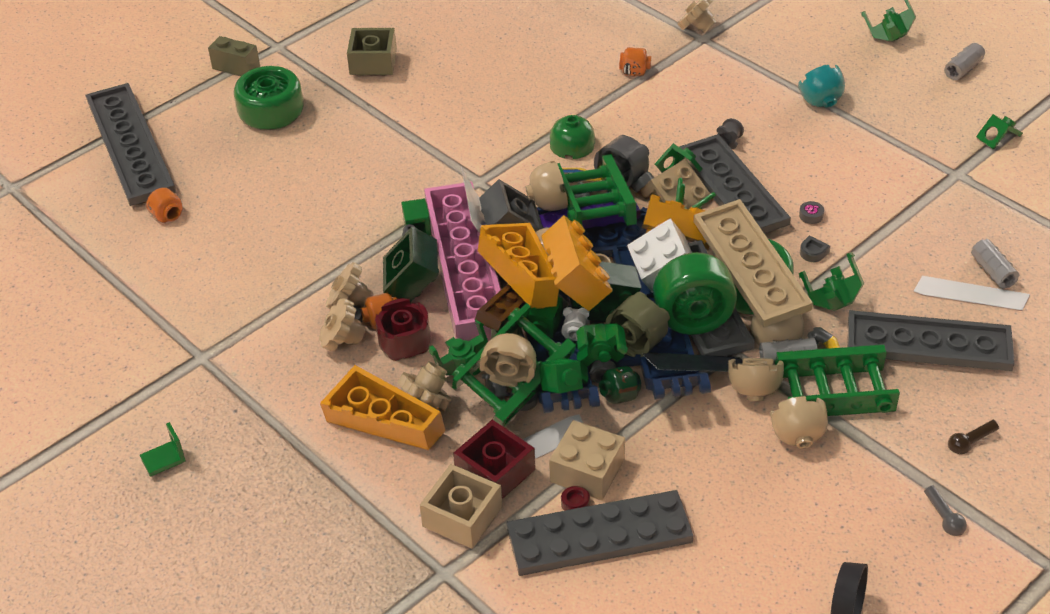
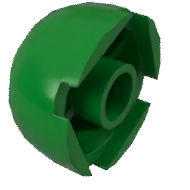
[550,115,595,159]

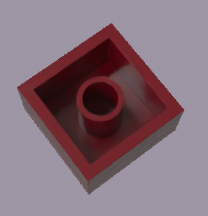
[453,419,536,499]

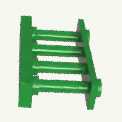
[557,154,637,226]
[452,303,576,427]
[775,345,900,416]

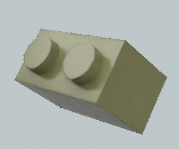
[208,36,260,76]

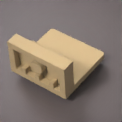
[640,159,710,209]

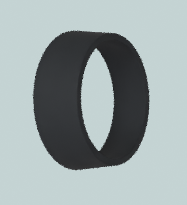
[831,562,868,614]

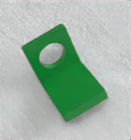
[976,114,1023,149]
[655,143,703,173]
[140,422,186,477]

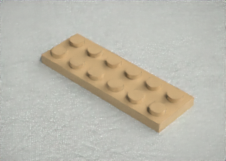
[694,199,813,328]

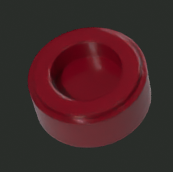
[561,486,590,511]

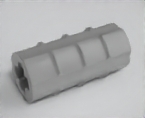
[944,43,985,80]
[971,239,1020,289]
[759,338,817,365]

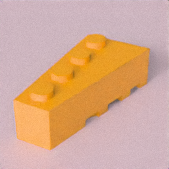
[642,194,710,250]
[541,215,613,311]
[478,223,559,308]
[320,365,446,450]

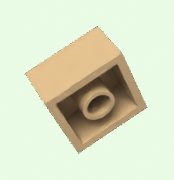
[549,420,625,500]
[420,464,502,549]

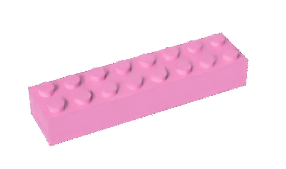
[424,182,500,341]

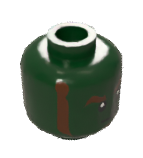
[599,366,642,404]

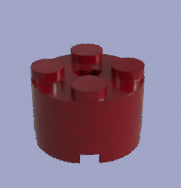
[375,298,431,361]

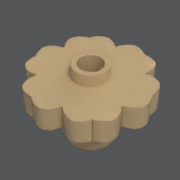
[677,0,716,33]
[326,262,371,309]
[319,298,365,351]
[397,361,452,410]

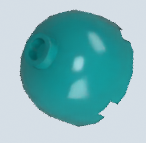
[798,65,845,108]

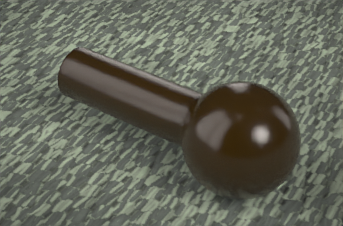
[948,419,999,454]

